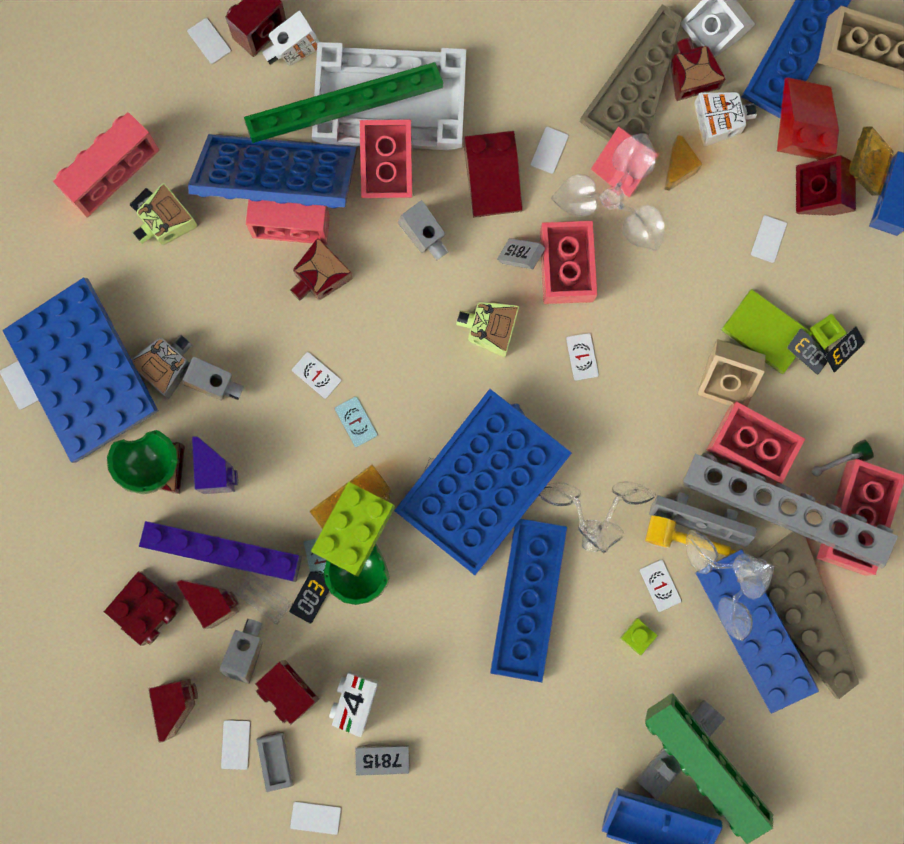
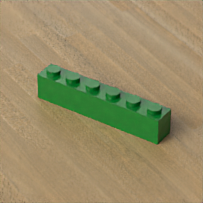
[645,693,773,844]

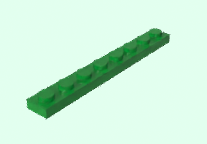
[244,62,443,143]

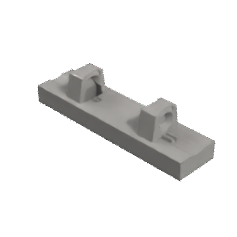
[649,492,757,547]
[636,700,725,799]

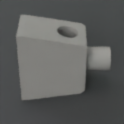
[398,200,449,261]

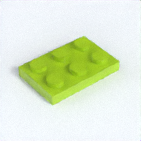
[311,482,396,576]

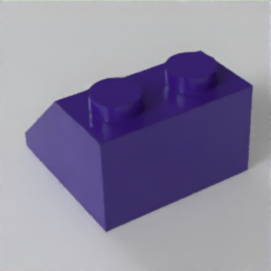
[192,436,238,494]

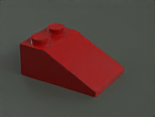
[777,77,839,160]

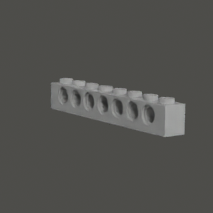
[683,453,898,569]

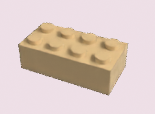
[818,6,904,90]

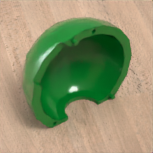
[107,430,177,494]
[324,544,389,605]

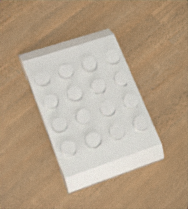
[312,42,466,150]

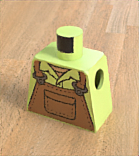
[132,183,198,245]
[456,302,519,357]

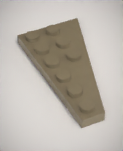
[579,4,682,144]
[751,531,859,699]

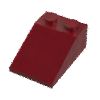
[464,131,522,218]

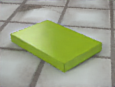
[721,289,813,374]

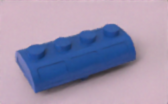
[602,788,722,844]

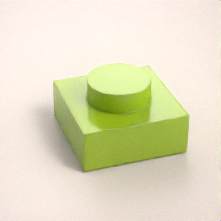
[809,313,847,349]
[620,618,658,655]

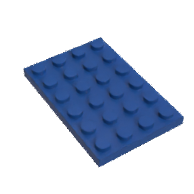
[188,134,356,208]
[2,277,159,463]
[394,389,572,575]

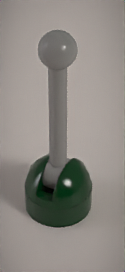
[812,439,874,476]

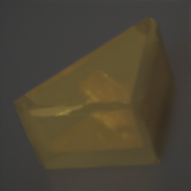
[664,135,702,191]

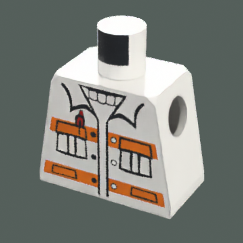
[262,11,320,65]
[694,92,757,146]

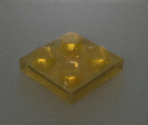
[849,126,894,196]

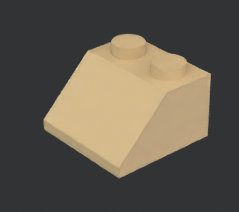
[697,339,765,407]

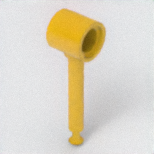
[645,516,740,556]

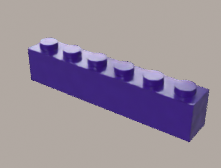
[139,521,302,582]

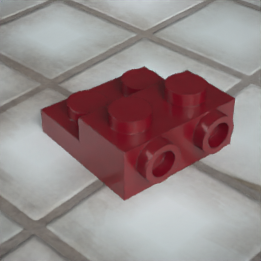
[103,571,179,646]

